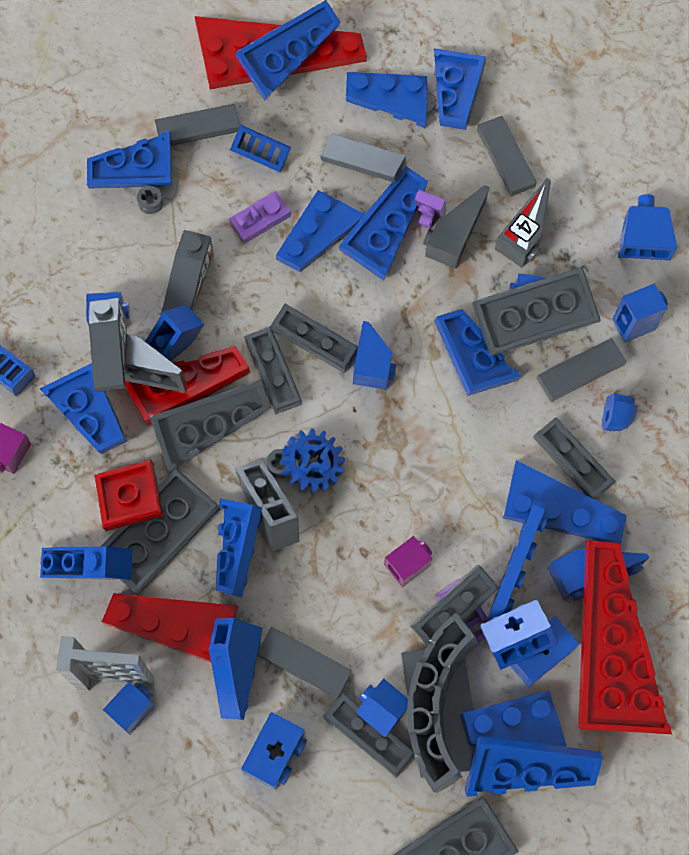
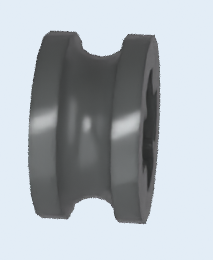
[137,186,163,214]
[267,449,287,478]

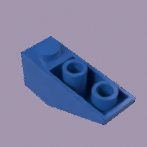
[40,546,133,580]
[547,549,649,601]
[209,618,263,720]

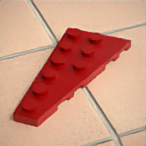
[194,16,367,90]
[578,541,673,735]

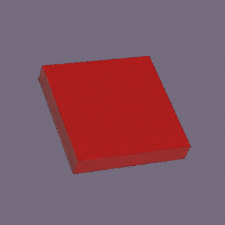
[94,460,163,531]

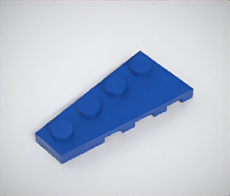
[235,0,341,101]
[339,166,428,281]
[503,460,627,544]
[488,498,549,619]
[465,736,603,797]

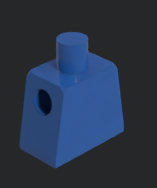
[618,194,677,261]

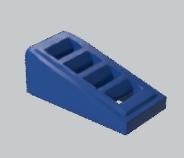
[230,124,291,172]
[0,345,36,396]

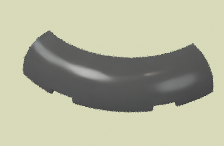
[407,613,478,793]

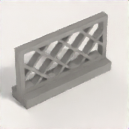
[56,636,153,691]

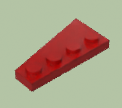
[125,346,250,426]
[101,593,239,663]

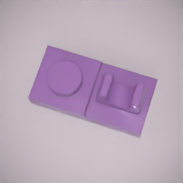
[414,190,447,229]
[229,191,291,244]

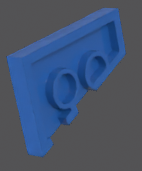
[434,48,486,130]
[346,72,427,128]
[87,130,172,189]
[276,190,365,272]
[434,309,521,396]
[40,363,127,454]
[216,498,263,597]
[460,691,567,747]

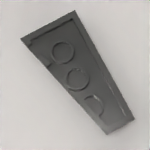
[149,380,270,473]

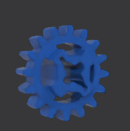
[280,428,345,494]

